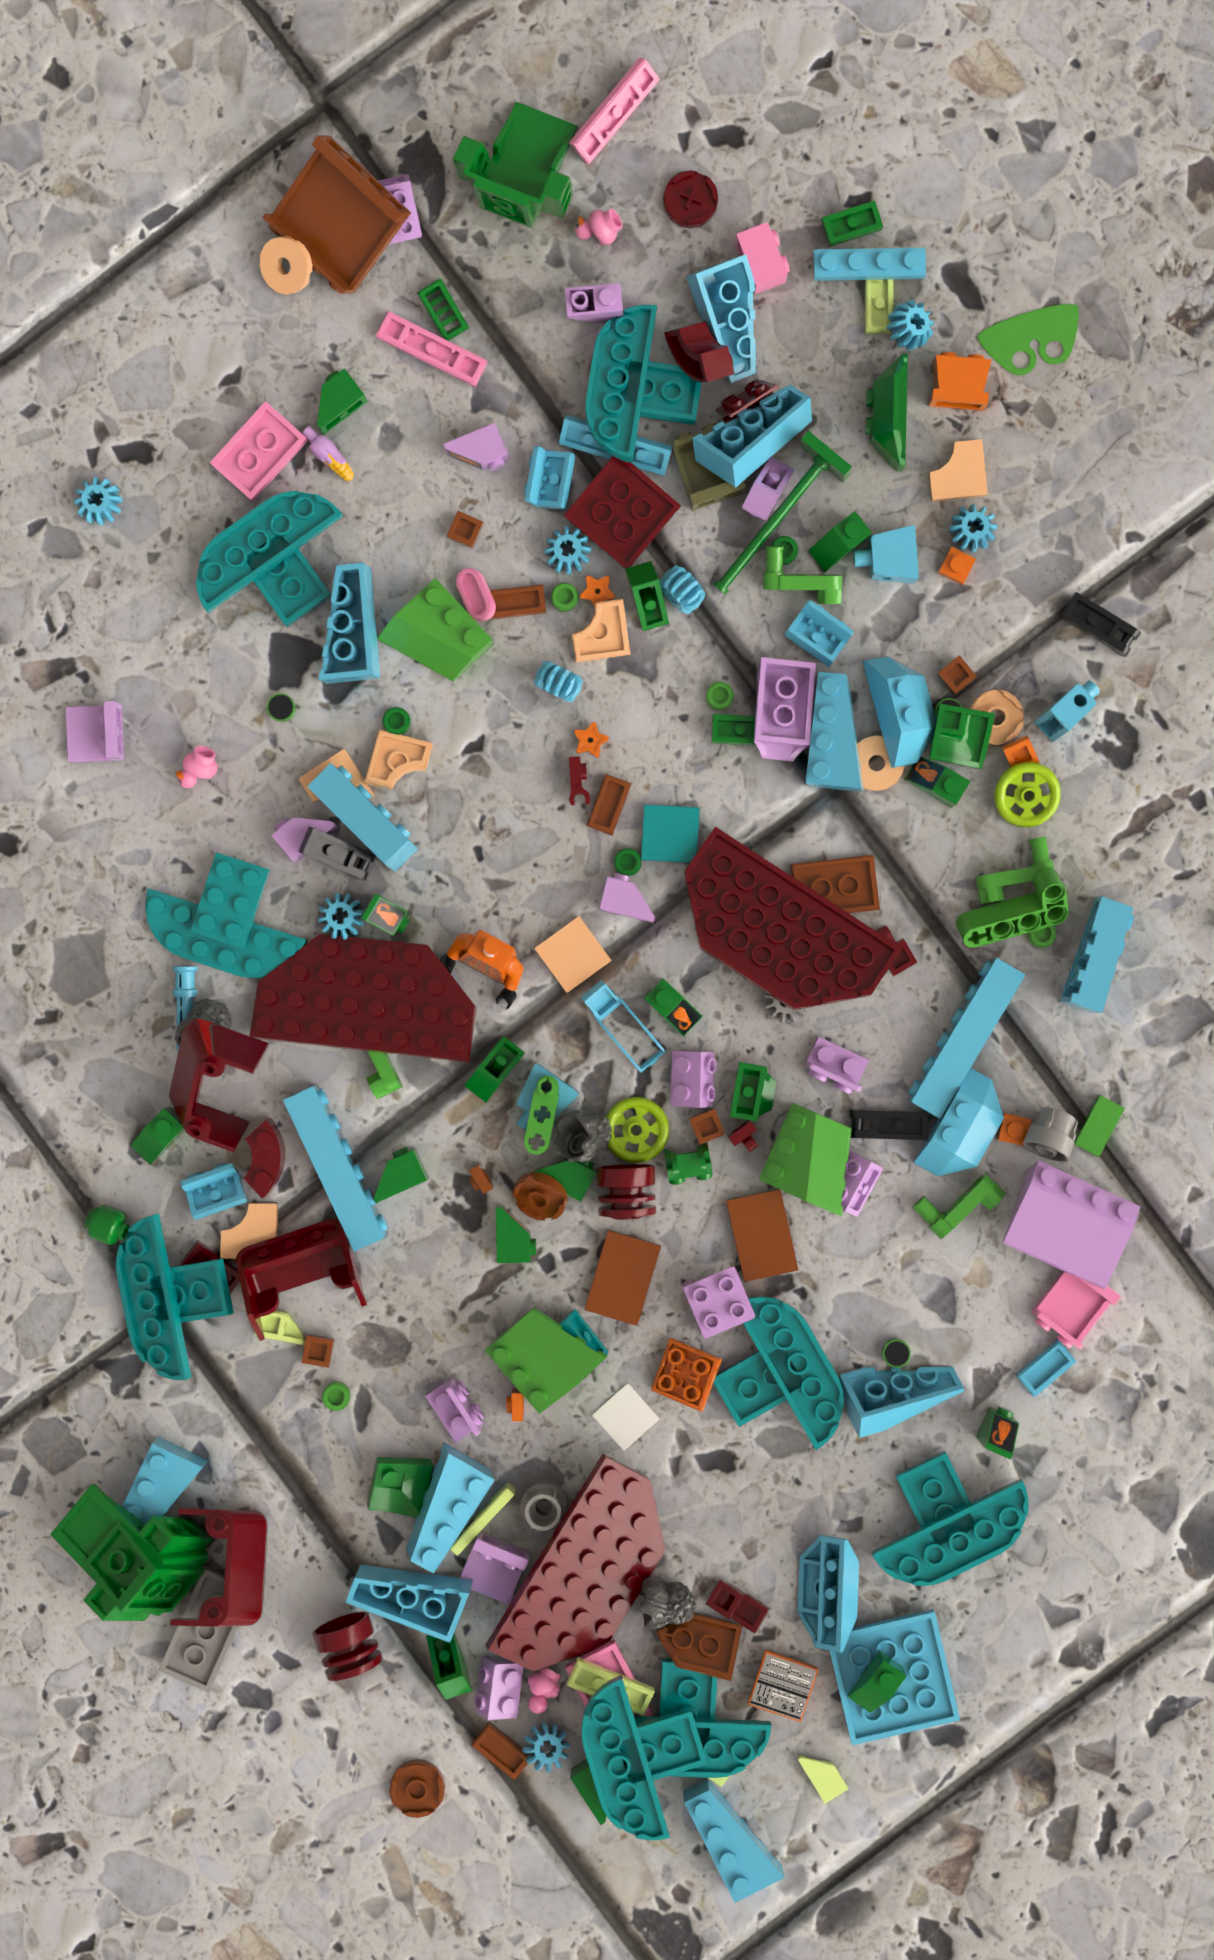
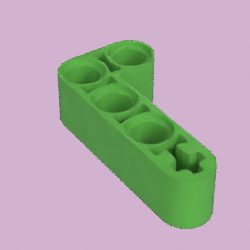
[955,867,1069,948]

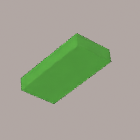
[1074,1095,1125,1157]

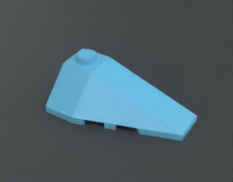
[686,254,756,383]
[839,1367,964,1438]

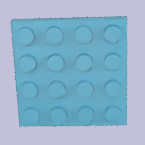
[830,1609,960,1745]

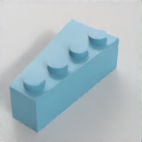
[692,385,812,488]
[318,563,381,684]
[806,672,864,792]
[307,763,419,872]
[406,1442,495,1574]
[683,1778,785,1903]

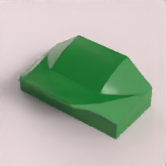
[729,1062,777,1122]

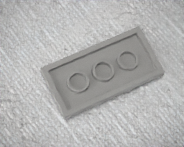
[158,1566,239,1693]

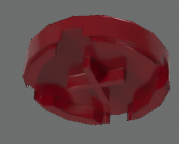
[663,170,718,229]

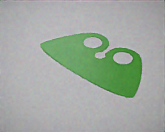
[977,304,1079,375]

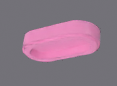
[456,568,496,622]

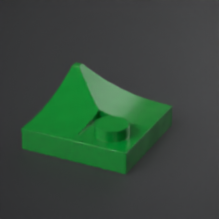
[929,704,995,770]
[367,1457,433,1518]

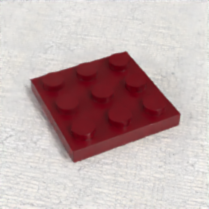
[564,456,681,569]

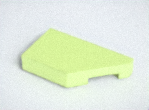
[255,1310,306,1345]
[797,1755,848,1803]

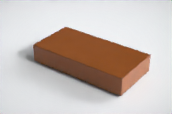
[490,584,546,620]
[587,774,632,836]
[471,1721,530,1780]

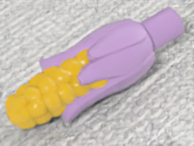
[302,426,354,481]

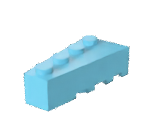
[1059,896,1134,1013]
[122,1437,209,1525]
[345,1564,473,1643]

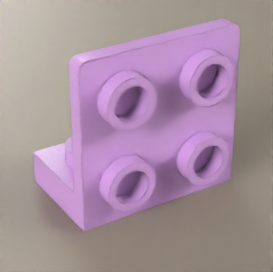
[378,174,422,244]
[66,701,124,763]
[804,1037,869,1094]
[841,1150,884,1217]
[682,1266,755,1339]
[425,1376,485,1443]
[460,1532,530,1604]

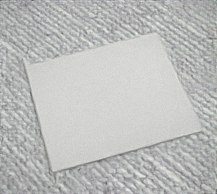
[592,1383,659,1451]

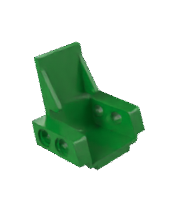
[453,102,578,228]
[50,1484,213,1621]

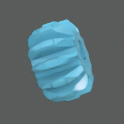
[886,300,935,351]
[74,477,123,526]
[949,504,998,553]
[544,526,591,575]
[659,565,705,614]
[534,661,583,702]
[318,893,365,940]
[522,1722,570,1773]

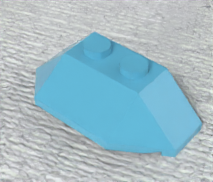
[863,657,936,768]
[913,1068,1004,1176]
[797,1535,859,1653]

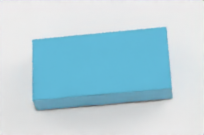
[1015,1339,1077,1397]

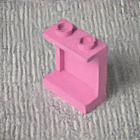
[1031,1270,1121,1349]

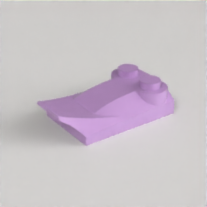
[754,657,816,761]

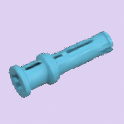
[172,966,198,1050]

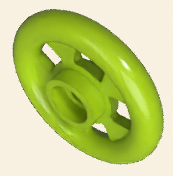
[994,762,1061,828]
[606,1097,669,1163]

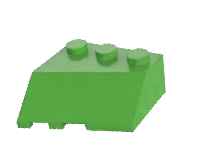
[377,578,494,682]
[759,1103,852,1216]
[485,1307,607,1414]

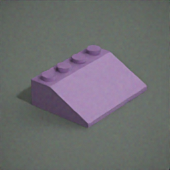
[1002,1160,1141,1289]

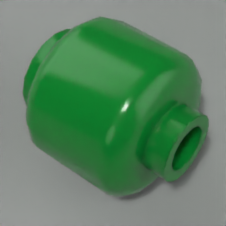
[85,1205,129,1245]

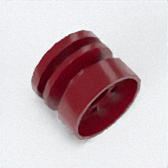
[597,1164,656,1220]
[312,1611,383,1681]

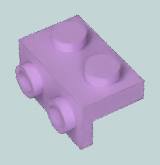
[670,1051,716,1108]
[474,1656,523,1720]

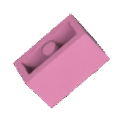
[735,222,790,295]

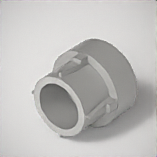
[1023,1107,1078,1162]
[520,1480,568,1531]

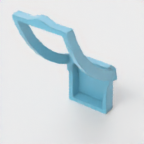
[581,980,666,1073]

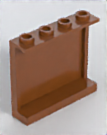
[262,135,411,294]

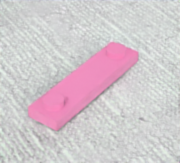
[569,57,660,164]
[376,311,488,388]

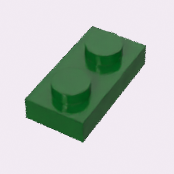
[821,200,883,247]
[711,714,757,746]

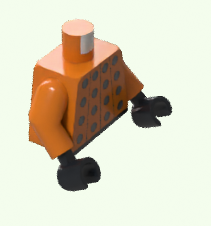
[440,930,523,1009]

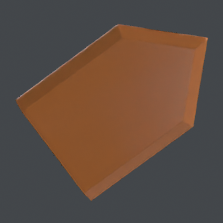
[655,1613,742,1681]

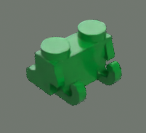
[663,1143,713,1185]

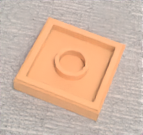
[534,916,612,993]

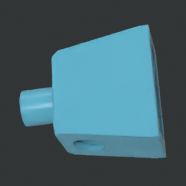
[853,525,919,583]
[1034,680,1100,742]
[516,1062,580,1131]

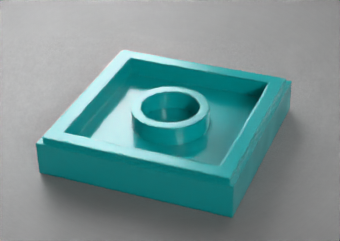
[641,804,700,863]

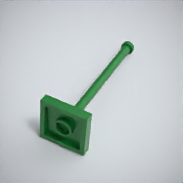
[713,431,852,595]

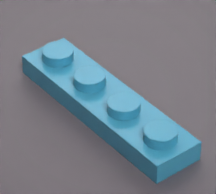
[813,248,926,281]
[558,414,673,476]

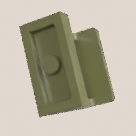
[672,423,746,511]

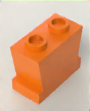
[929,352,992,411]

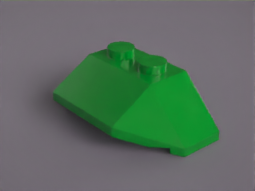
[865,354,908,472]

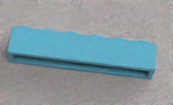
[907,958,1025,1119]
[283,1085,389,1252]

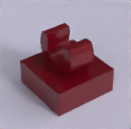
[727,1120,758,1152]

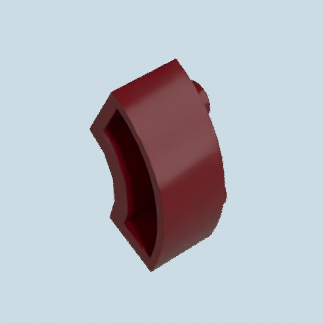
[664,321,734,383]
[243,1118,285,1199]

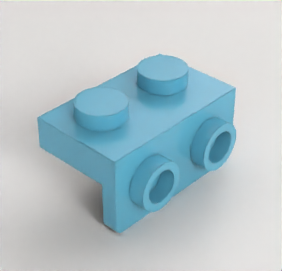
[524,446,576,510]
[784,600,854,667]
[180,1163,248,1220]

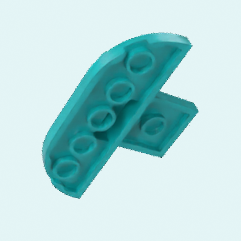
[585,305,702,463]
[196,491,344,628]
[145,852,307,978]
[116,1213,234,1380]
[714,1296,844,1450]
[871,1451,1029,1586]
[634,1658,772,1778]
[581,1675,707,1841]

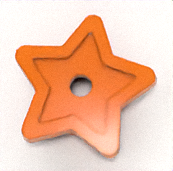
[580,575,616,607]
[574,722,609,758]

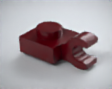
[569,756,590,806]
[876,925,918,977]

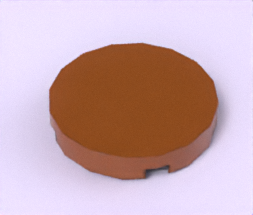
[512,1172,568,1221]
[389,1759,445,1818]

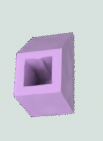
[565,283,623,323]

